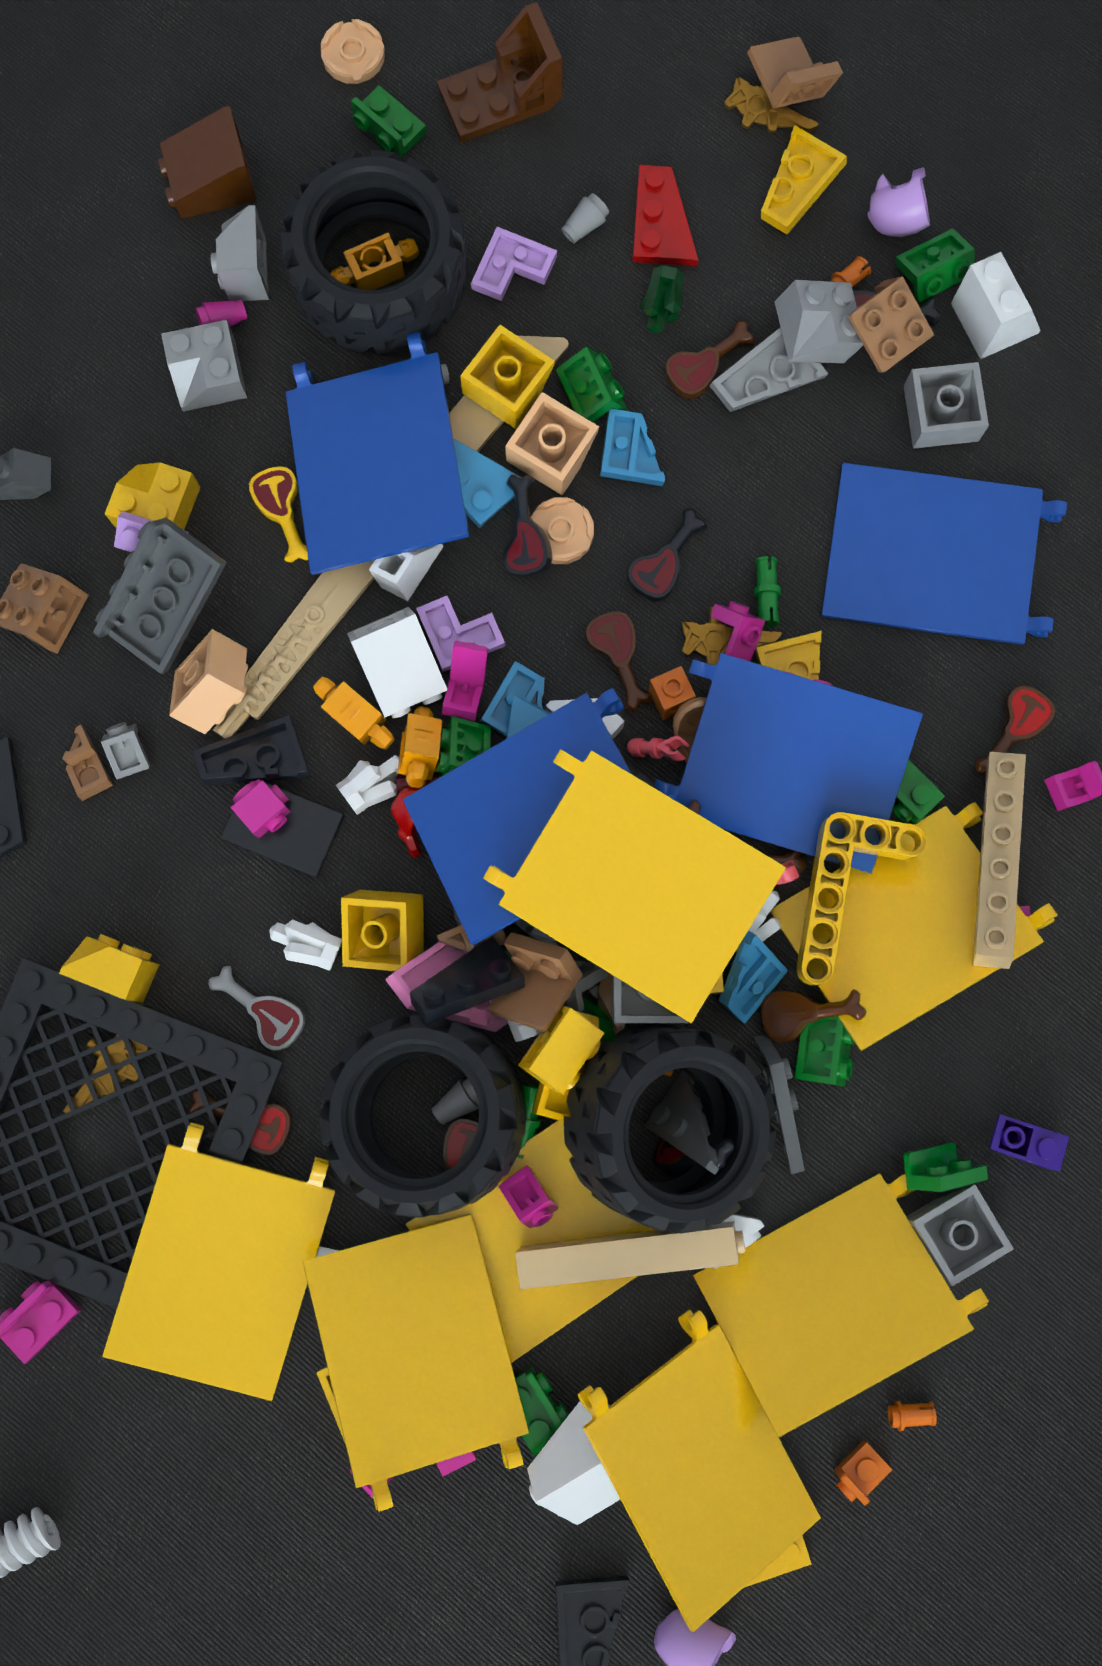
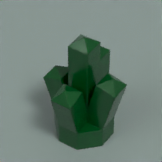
[640,265,684,334]

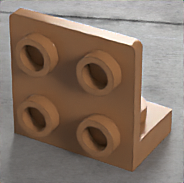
[747,37,843,109]
[848,276,934,373]
[0,563,89,654]
[488,932,583,1031]

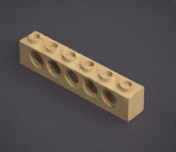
[973,752,1026,969]

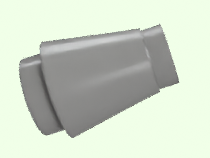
[561,193,609,244]
[432,1078,479,1125]

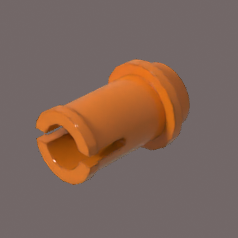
[829,256,871,288]
[887,1401,937,1431]

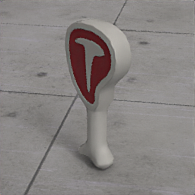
[209,966,305,1051]

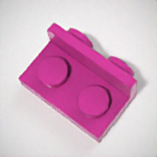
[0,1280,82,1364]

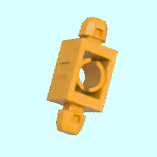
[330,232,419,290]
[313,677,395,750]
[397,706,442,788]

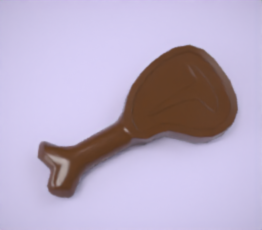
[761,989,866,1043]

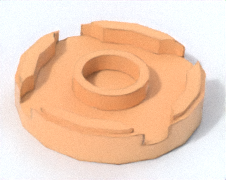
[321,19,385,84]
[531,497,594,564]

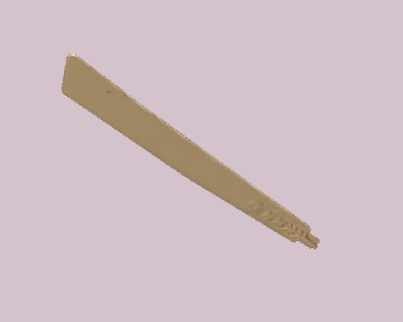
[213,336,568,739]

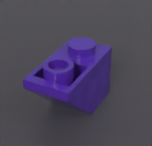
[988,1114,1069,1172]

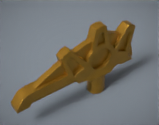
[724,77,819,133]
[681,607,781,666]
[63,1034,149,1113]

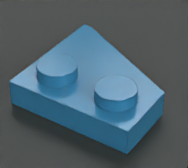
[600,409,665,486]
[480,661,545,737]
[719,930,788,1024]

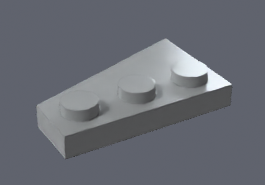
[710,327,828,412]

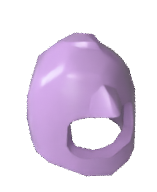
[867,167,930,237]
[654,1609,736,1666]

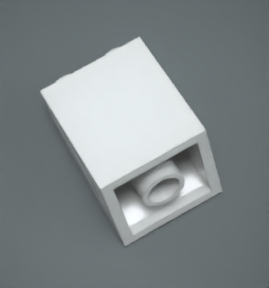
[951,252,1041,359]
[347,607,448,718]
[527,1401,620,1525]

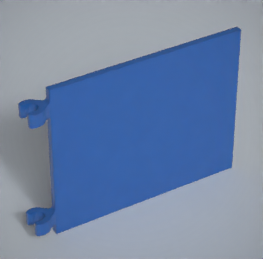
[285,331,470,575]
[821,463,1067,645]
[654,653,923,874]
[403,688,676,945]

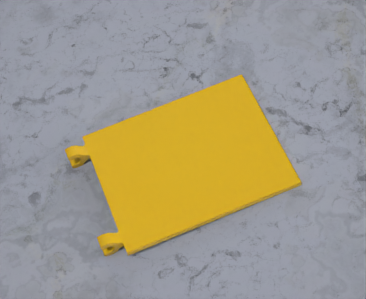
[483,749,786,1023]
[770,802,1057,1051]
[406,1120,656,1363]
[102,1122,335,1401]
[693,1173,989,1437]
[303,1214,529,1512]
[578,1310,821,1632]

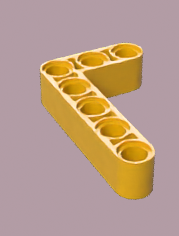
[797,812,927,985]

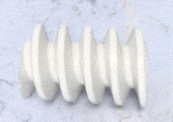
[0,1507,61,1578]

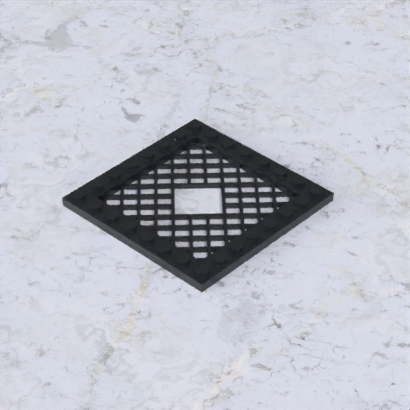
[0,958,285,1309]

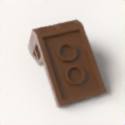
[437,2,562,143]

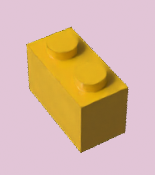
[518,1006,604,1094]

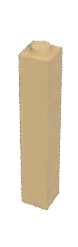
[515,1221,746,1289]

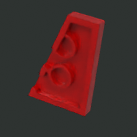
[633,165,698,266]

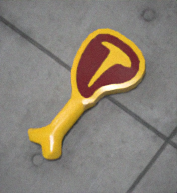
[249,466,309,563]

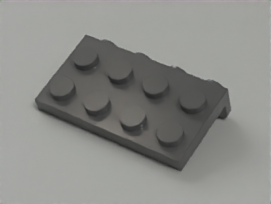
[93,518,227,675]

